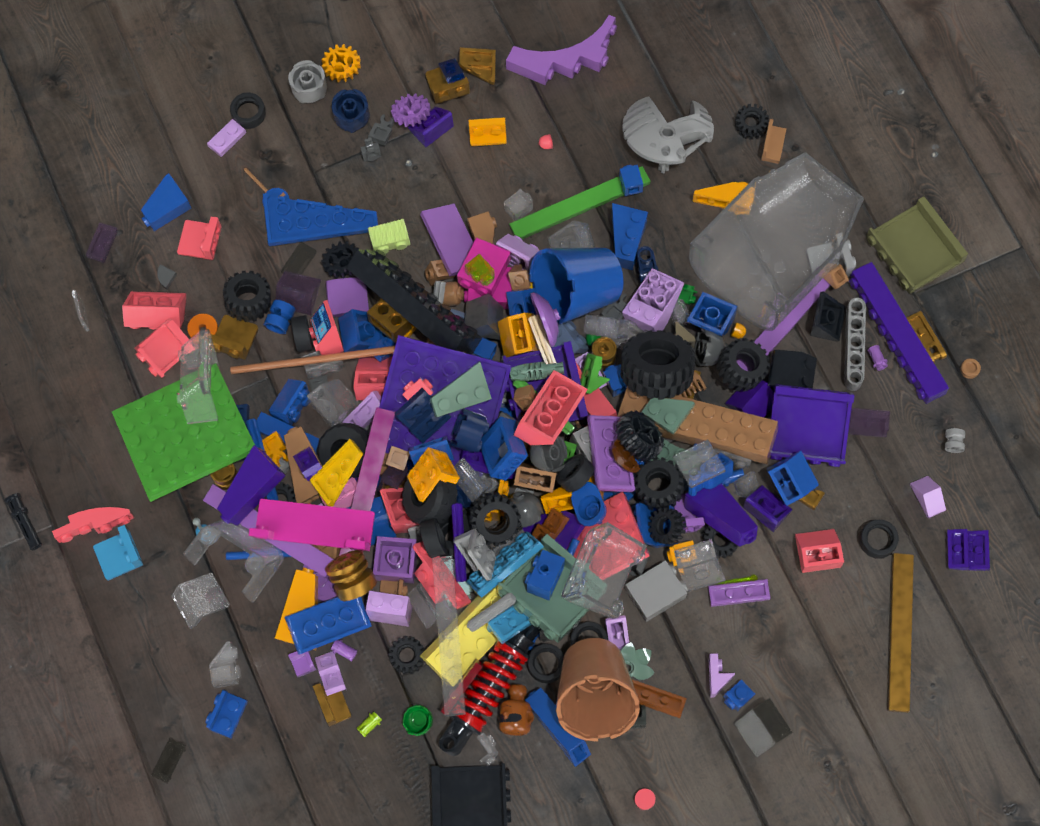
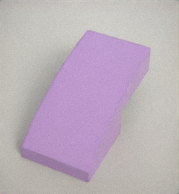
[315,651,346,696]

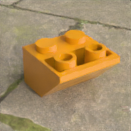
[497,313,539,358]

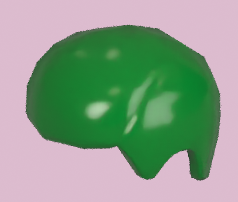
[402,705,433,736]

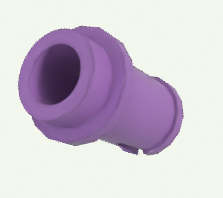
[867,345,888,371]
[331,639,358,662]

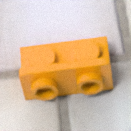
[469,118,507,146]

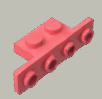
[413,541,471,609]

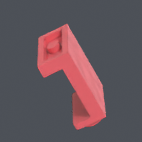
[134,319,197,378]

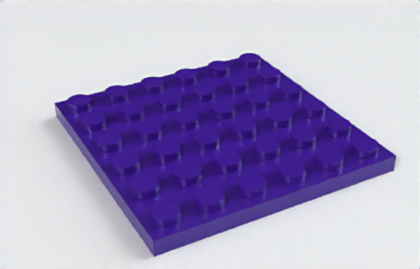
[379,335,512,478]

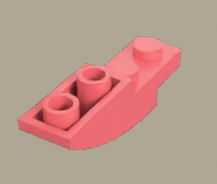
[52,507,134,543]

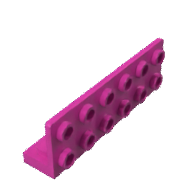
[249,499,375,551]

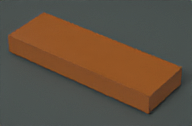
[632,679,687,718]

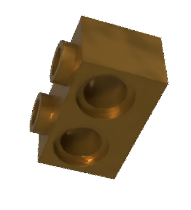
[367,299,412,343]

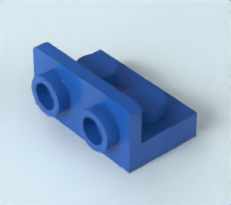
[206,690,248,739]

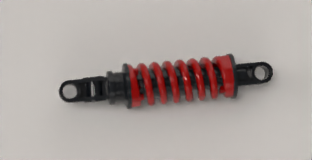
[439,624,541,756]

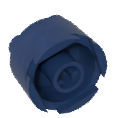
[332,89,370,133]
[450,408,489,453]

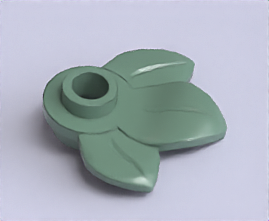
[621,642,654,680]

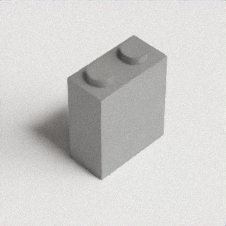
[625,560,688,622]

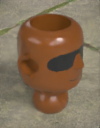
[499,685,534,736]

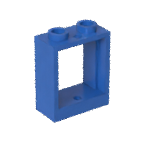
[480,416,528,481]

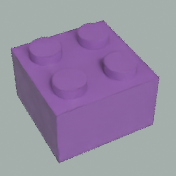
[373,536,417,583]

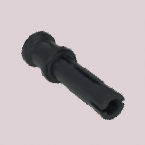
[4,493,42,551]

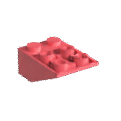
[353,356,393,400]

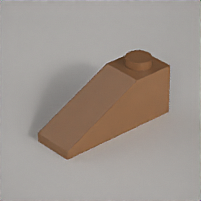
[467,211,497,244]

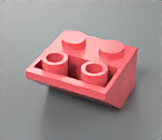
[795,529,844,573]

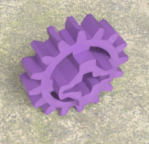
[391,94,431,127]

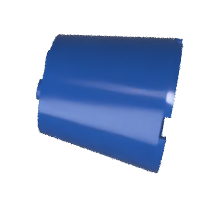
[529,248,623,324]

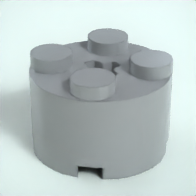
[288,60,327,103]

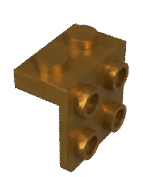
[425,62,470,104]
[207,315,258,360]

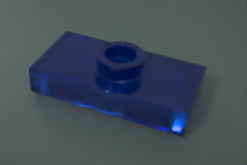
[438,58,465,84]

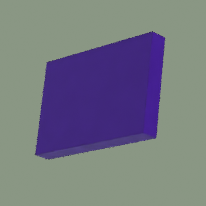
[520,501,585,550]

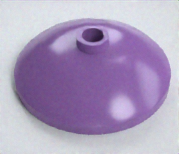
[530,292,560,347]

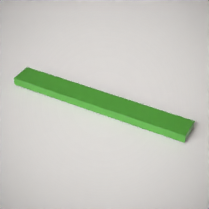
[509,166,650,239]

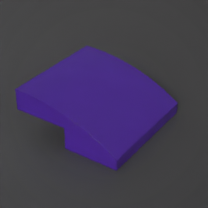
[947,529,990,571]

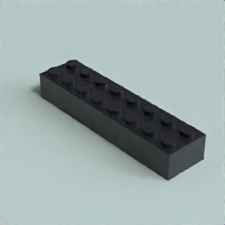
[347,249,482,354]

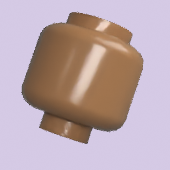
[443,281,464,306]

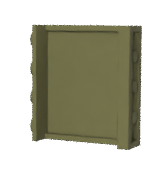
[866,196,968,295]

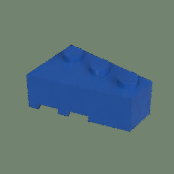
[612,203,648,270]

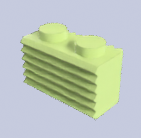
[368,219,410,254]

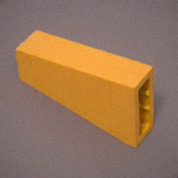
[275,567,319,651]

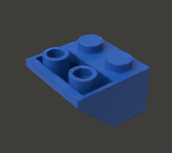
[269,379,311,426]
[766,450,819,506]

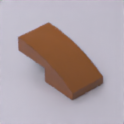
[532,508,570,542]

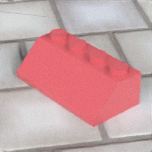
[514,370,588,445]

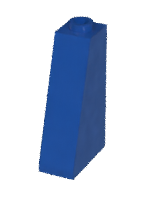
[525,688,591,767]

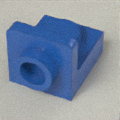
[724,680,755,712]

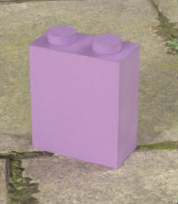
[366,591,412,627]

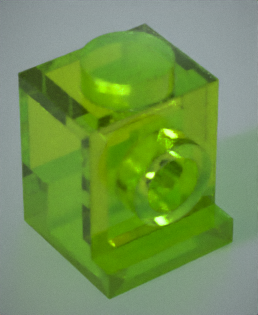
[465,254,495,286]

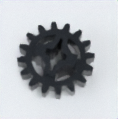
[321,241,359,279]

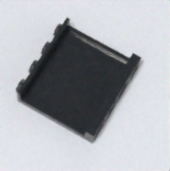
[431,763,511,826]

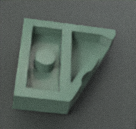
[641,398,695,435]

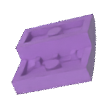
[326,278,369,317]

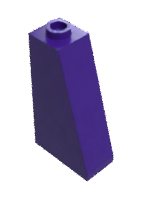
[217,445,286,526]
[684,483,758,547]

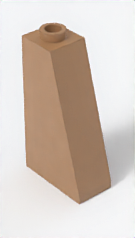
[284,427,322,504]

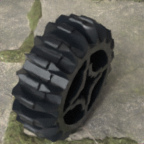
[615,410,664,461]

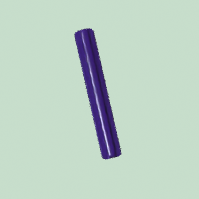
[452,503,467,582]

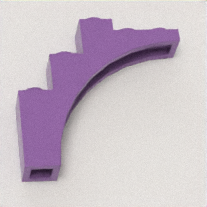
[506,15,617,85]

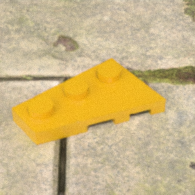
[310,439,363,507]

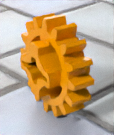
[321,44,361,82]

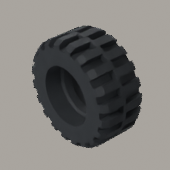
[620,330,695,400]

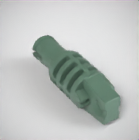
[510,362,564,381]

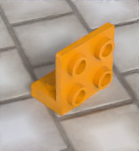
[407,447,460,502]

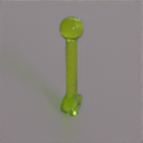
[717,574,758,585]

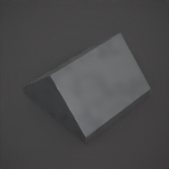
[465,294,503,340]

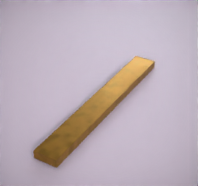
[888,553,914,713]

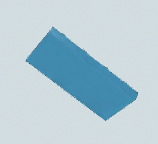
[466,532,544,598]

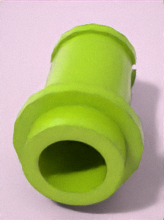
[356,712,382,737]

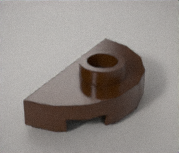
[611,439,640,473]

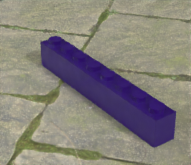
[849,262,949,404]

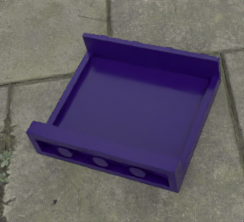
[502,341,588,422]
[770,384,854,467]

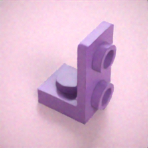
[674,494,705,533]

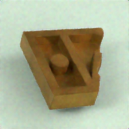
[459,47,496,85]

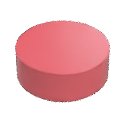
[635,789,655,810]

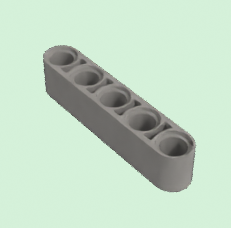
[844,298,866,391]

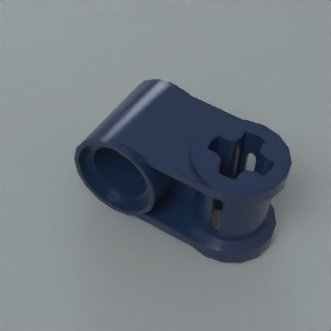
[636,246,658,284]

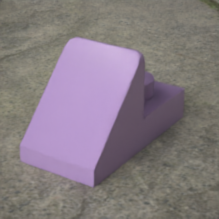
[709,654,735,697]

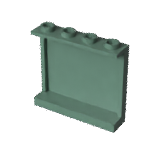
[498,534,608,643]

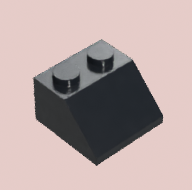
[768,350,817,388]

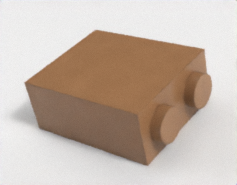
[514,462,557,493]

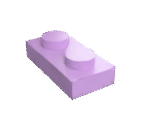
[207,119,246,157]

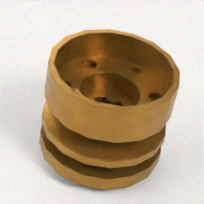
[325,550,377,601]

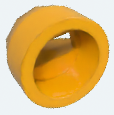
[731,322,746,339]

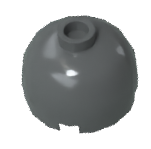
[694,328,727,367]
[529,437,568,472]
[504,491,544,528]

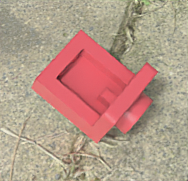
[402,377,433,400]

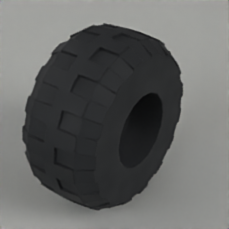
[317,423,369,479]
[402,480,458,524]

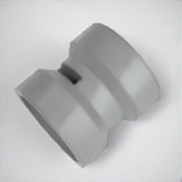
[945,428,965,453]

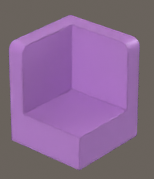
[288,651,316,677]

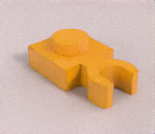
[262,431,289,467]

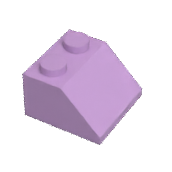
[496,234,540,275]

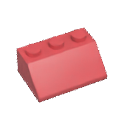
[122,291,186,330]

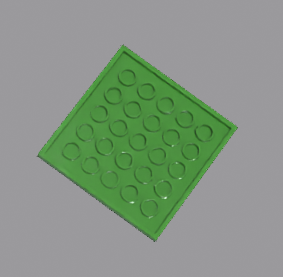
[112,363,255,502]

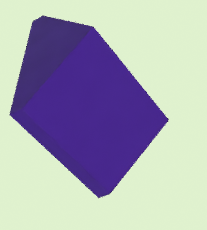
[408,106,453,148]
[725,381,774,417]
[743,485,793,532]

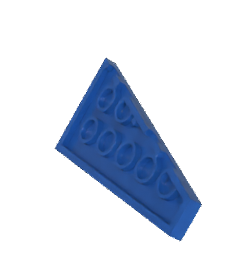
[263,194,378,246]

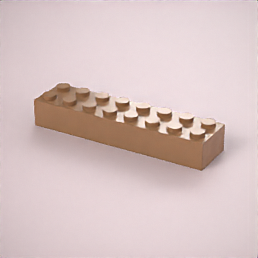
[618,386,778,465]

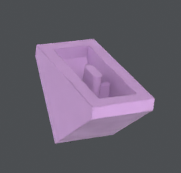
[910,476,946,518]
[605,615,629,651]

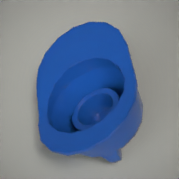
[571,482,607,526]

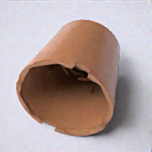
[556,638,640,741]

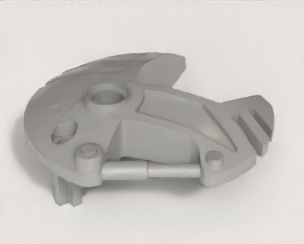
[622,96,714,174]

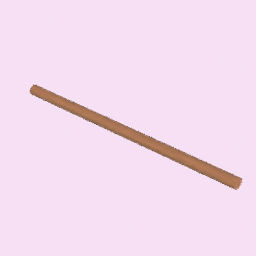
[230,346,395,374]

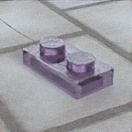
[86,223,118,263]

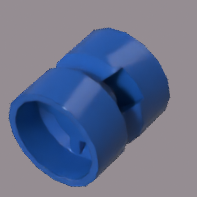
[263,300,296,334]

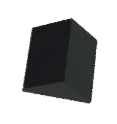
[810,291,846,342]

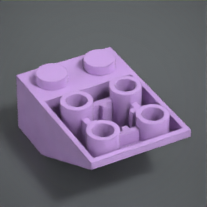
[622,268,684,332]

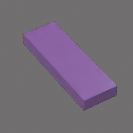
[708,579,770,607]

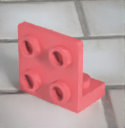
[177,217,222,260]

